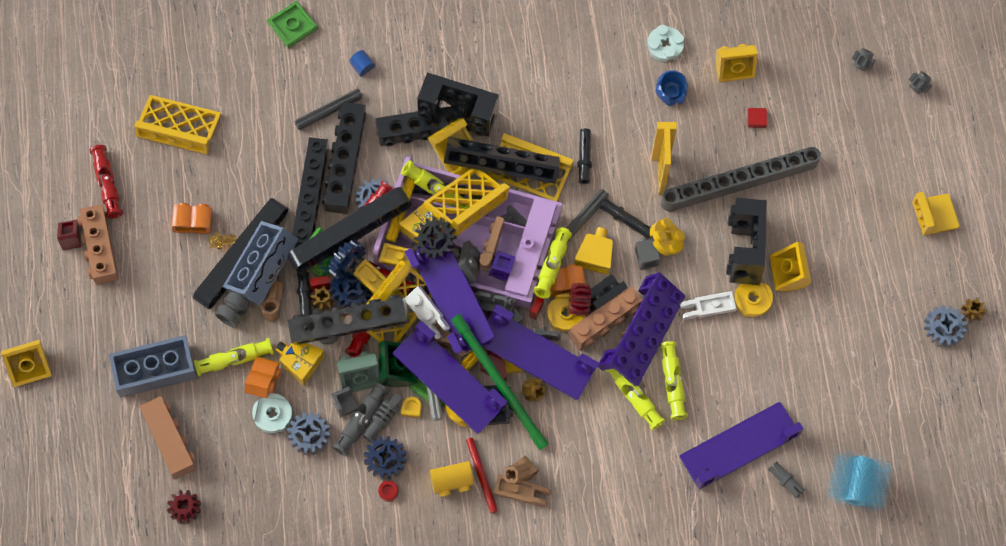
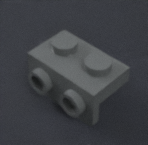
[458,240,480,284]

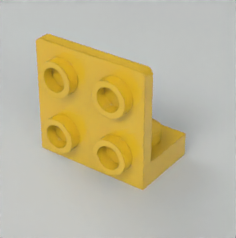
[912,192,959,236]

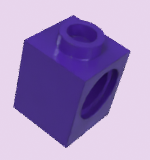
[488,251,515,282]

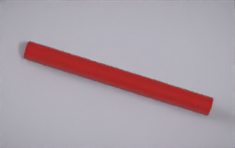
[466,438,498,514]

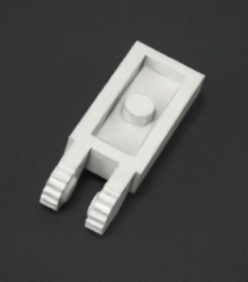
[404,286,450,339]
[680,291,737,320]

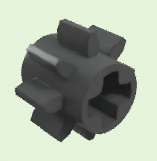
[852,48,876,71]
[908,71,932,94]

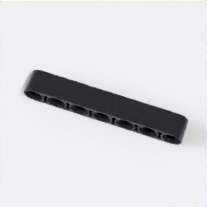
[287,187,412,273]
[193,198,289,309]

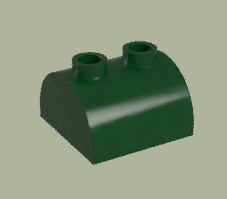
[379,340,418,387]

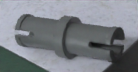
[768,461,805,498]

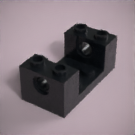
[417,72,499,137]
[726,198,767,285]

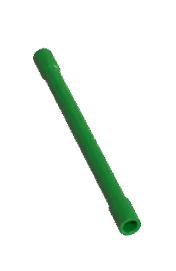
[451,313,549,450]

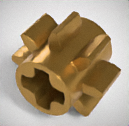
[311,286,335,310]
[961,297,987,322]
[521,378,546,402]

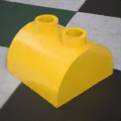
[715,44,758,82]
[769,242,811,292]
[1,339,52,387]
[429,461,474,497]

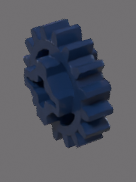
[328,240,366,280]
[329,275,371,309]
[364,436,407,480]

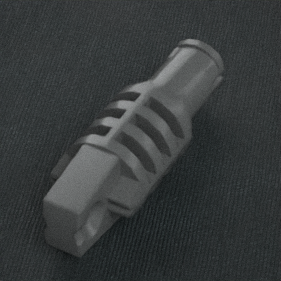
[362,393,402,442]

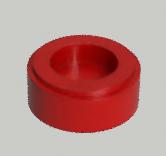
[378,481,398,502]

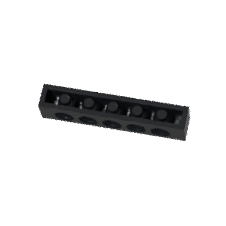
[322,102,366,214]
[376,105,473,147]
[292,137,329,248]
[444,137,560,184]
[288,295,410,345]

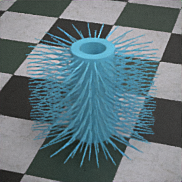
[826,450,894,512]

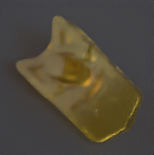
[208,232,237,249]

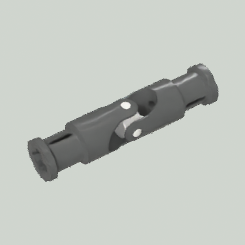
[332,382,390,456]

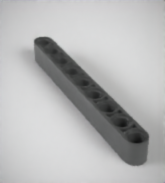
[661,147,821,211]

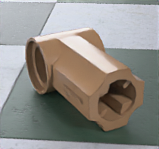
[261,280,284,322]
[504,456,539,484]

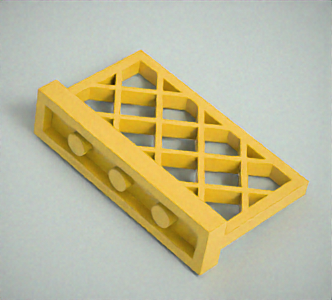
[134,95,221,155]
[651,122,677,195]
[487,133,574,202]
[423,168,510,236]
[363,260,432,342]

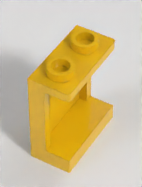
[428,118,473,175]

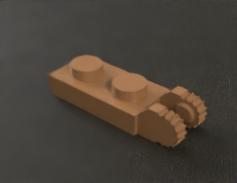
[479,216,504,271]
[493,474,551,507]

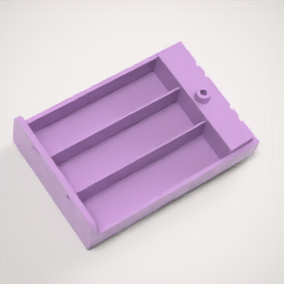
[373,156,562,310]

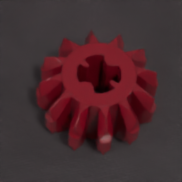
[569,283,591,316]
[167,490,201,524]

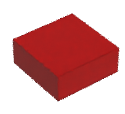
[747,108,767,128]
[310,276,331,293]
[529,296,544,320]

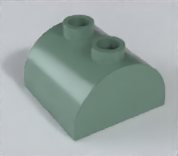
[336,352,381,392]

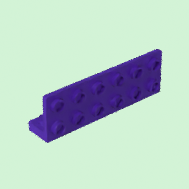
[404,244,495,356]
[598,272,685,386]
[481,305,599,400]
[393,321,508,434]
[679,402,803,490]

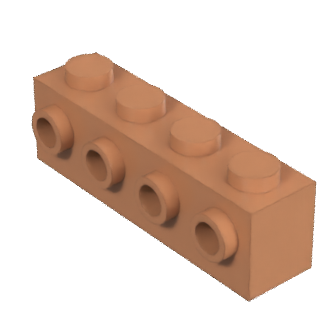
[78,204,119,285]
[569,286,642,351]
[139,396,196,480]

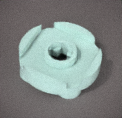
[647,25,684,62]
[252,394,292,434]

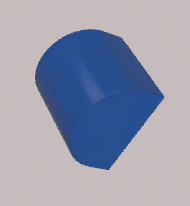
[350,50,375,77]

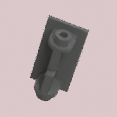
[474,290,516,312]

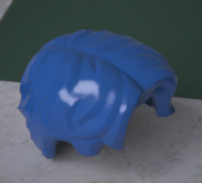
[655,70,688,106]

